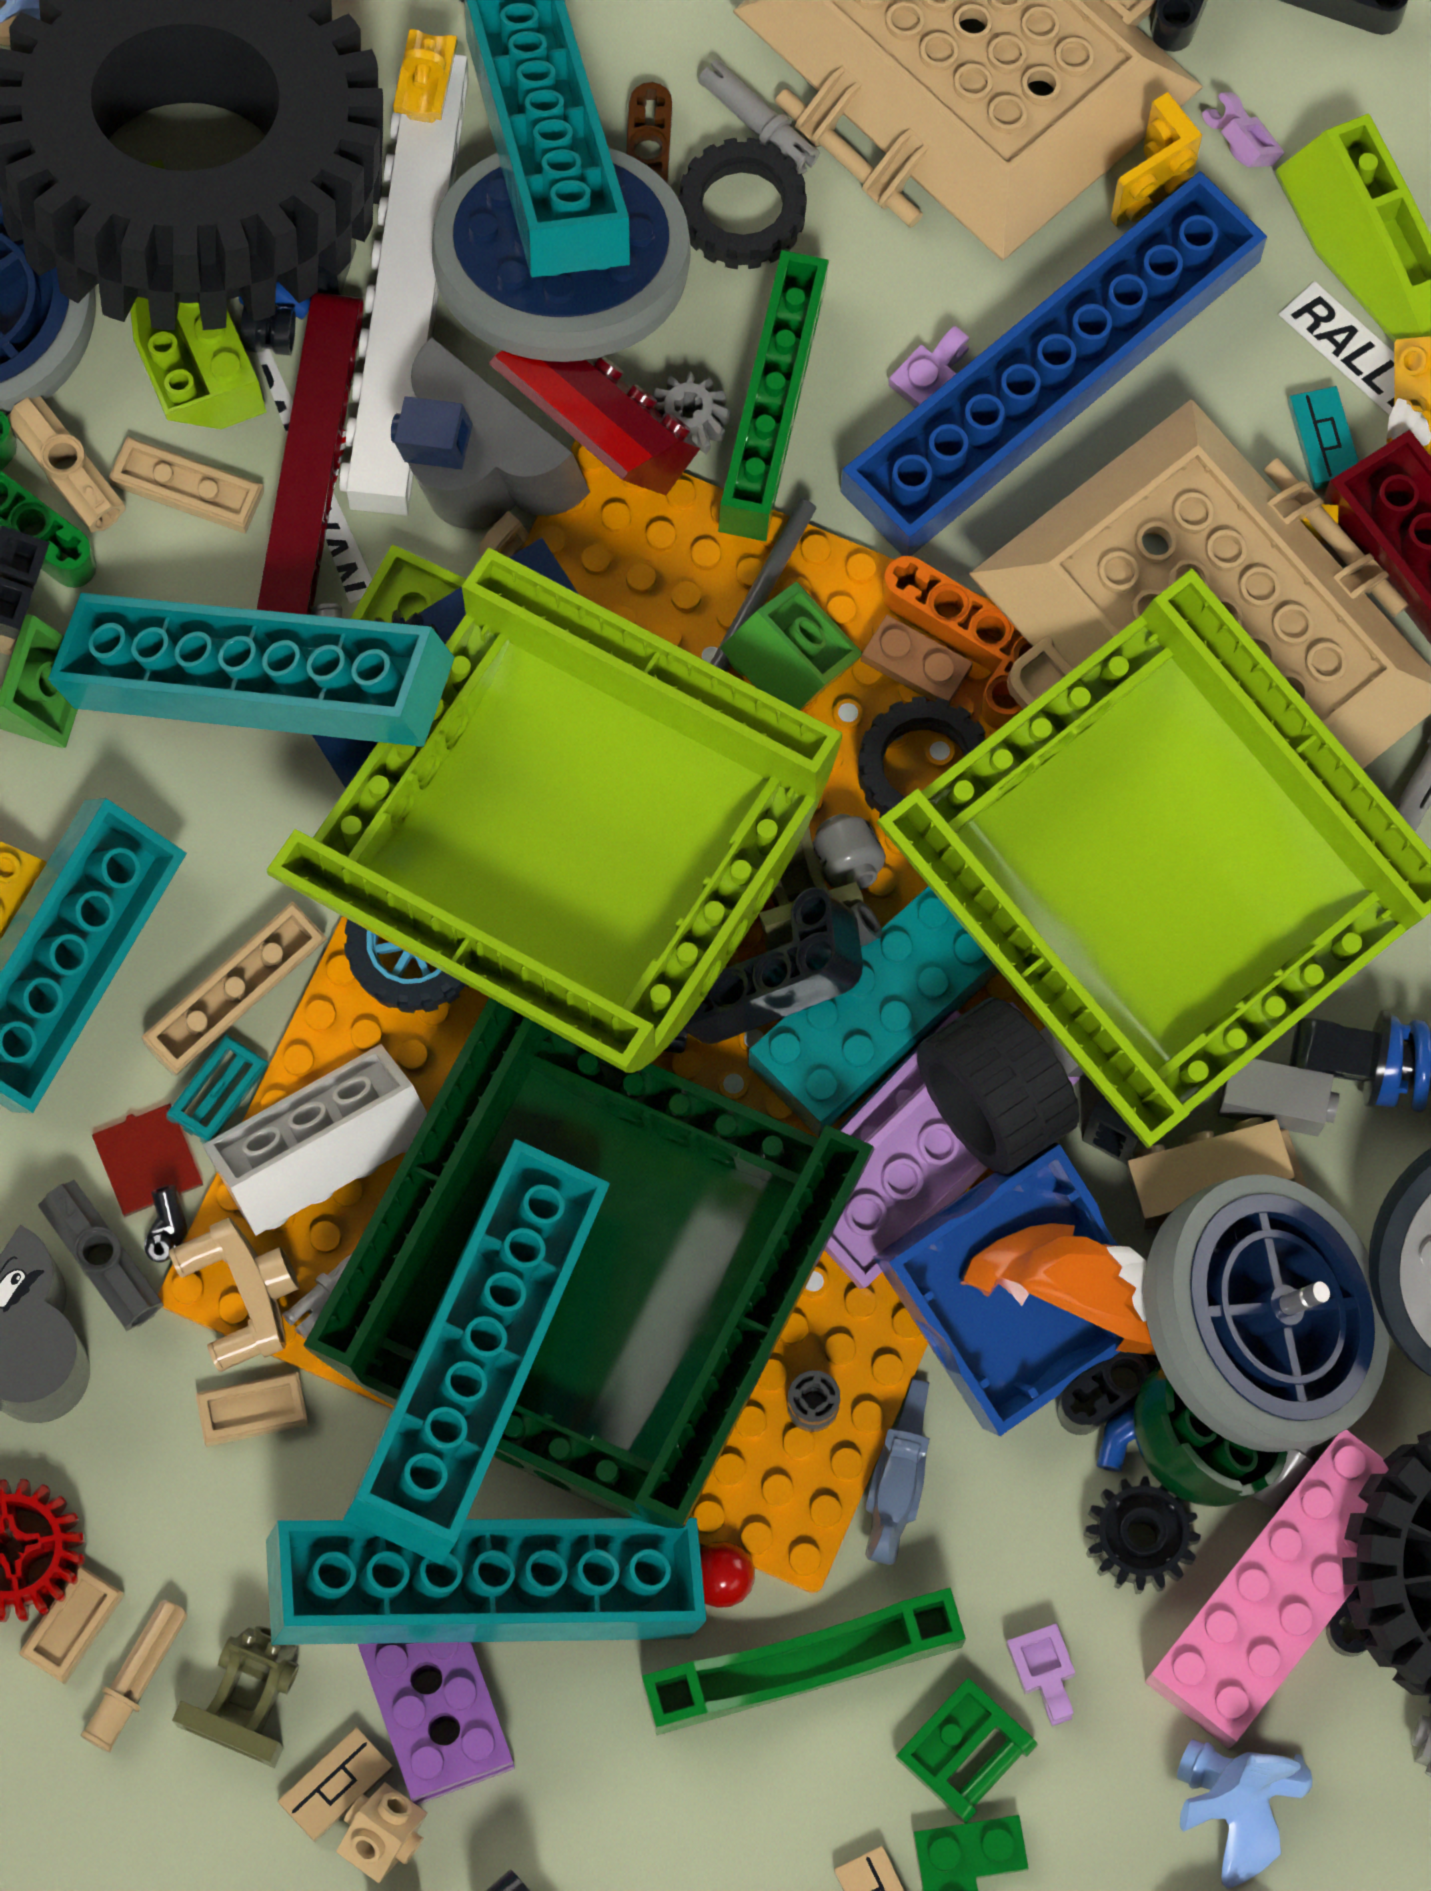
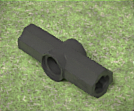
[38,1180,164,1331]

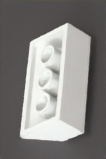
[202,1044,427,1235]

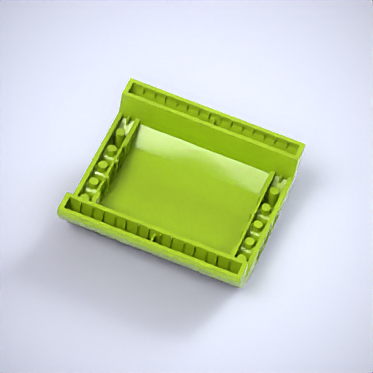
[266,547,842,1073]
[876,568,1431,1148]

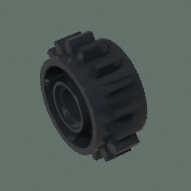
[1083,1476,1201,1594]

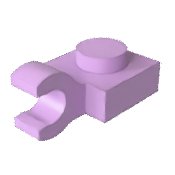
[1202,92,1285,168]
[889,326,969,408]
[1006,1623,1075,1726]

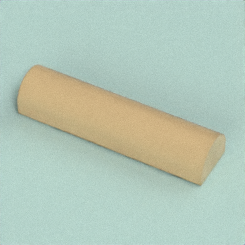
[141,901,327,1076]

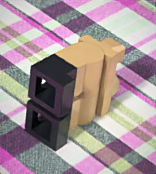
[0,526,50,656]

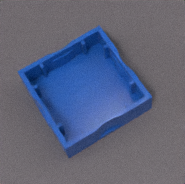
[873,1143,1124,1436]

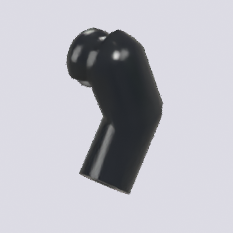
[144,1185,187,1263]

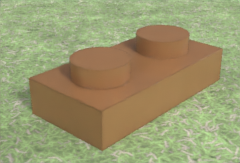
[861,615,973,705]

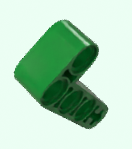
[0,411,97,588]

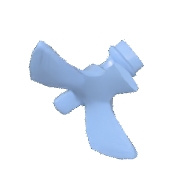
[1177,1739,1312,1889]

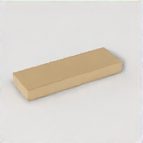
[108,436,264,534]

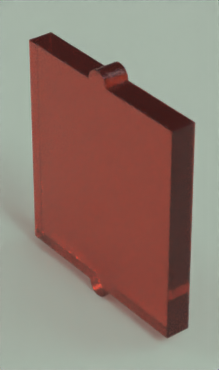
[92,1103,204,1218]

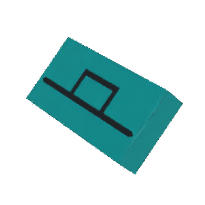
[1288,386,1359,490]

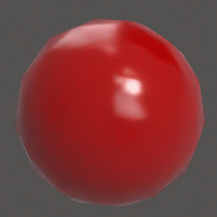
[700,1541,755,1608]

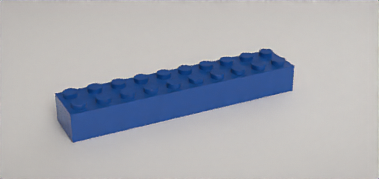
[840,171,1267,556]

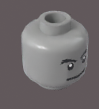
[812,814,886,890]

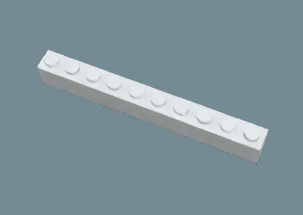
[339,55,469,516]

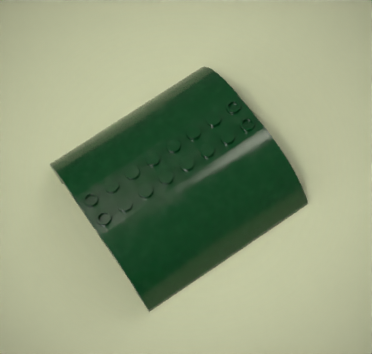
[304,997,875,1529]

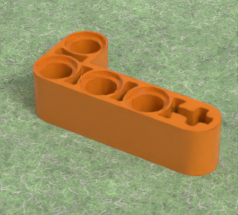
[883,556,1032,730]

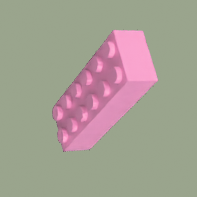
[1145,1430,1389,1749]

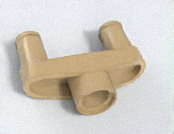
[169,1217,300,1372]

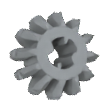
[652,371,730,455]

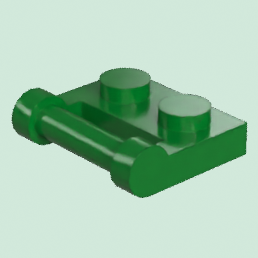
[895,1677,1038,1823]

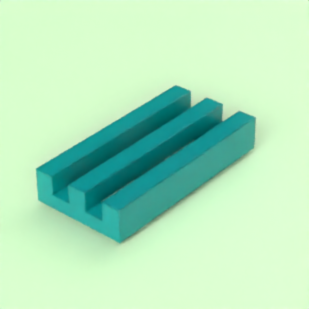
[166,1034,268,1144]

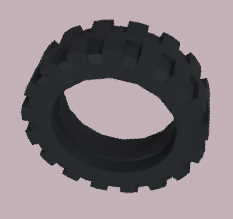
[679,138,807,269]
[858,697,986,818]

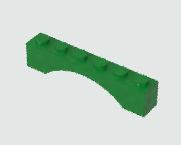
[642,1587,966,1736]

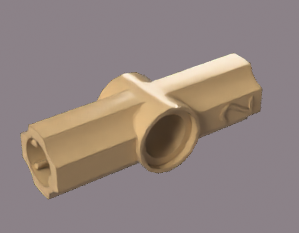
[7,396,126,533]

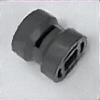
[787,1370,840,1432]

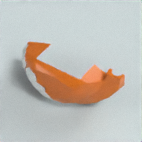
[959,1223,1156,1355]

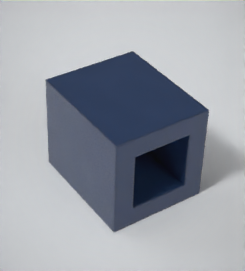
[391,396,473,470]

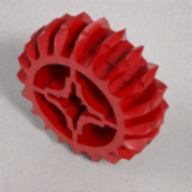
[0,1479,85,1623]

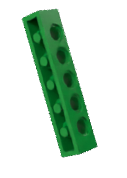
[718,250,829,542]

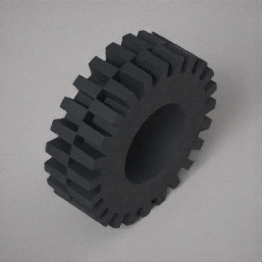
[0,0,383,330]

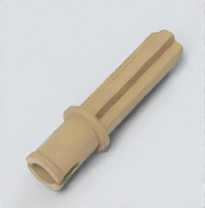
[80,1600,188,1753]

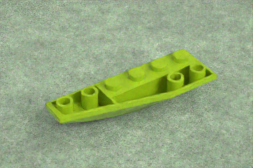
[1275,113,1431,343]
[130,159,267,430]

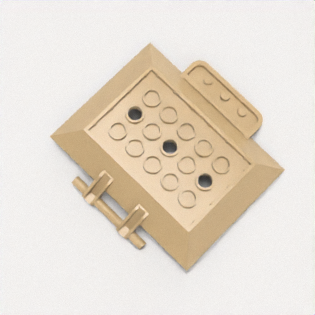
[733,0,1203,262]
[969,399,1431,770]

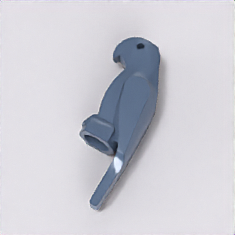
[865,1378,930,1565]

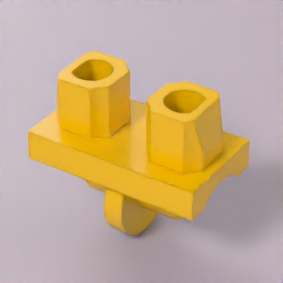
[393,29,458,123]

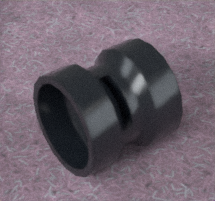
[240,305,296,356]

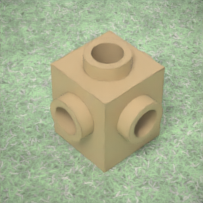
[336,1782,428,1883]

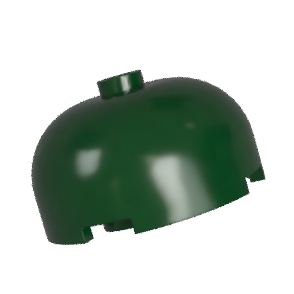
[1133,1365,1288,1507]

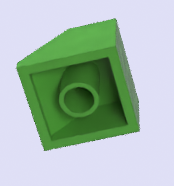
[720,581,862,711]

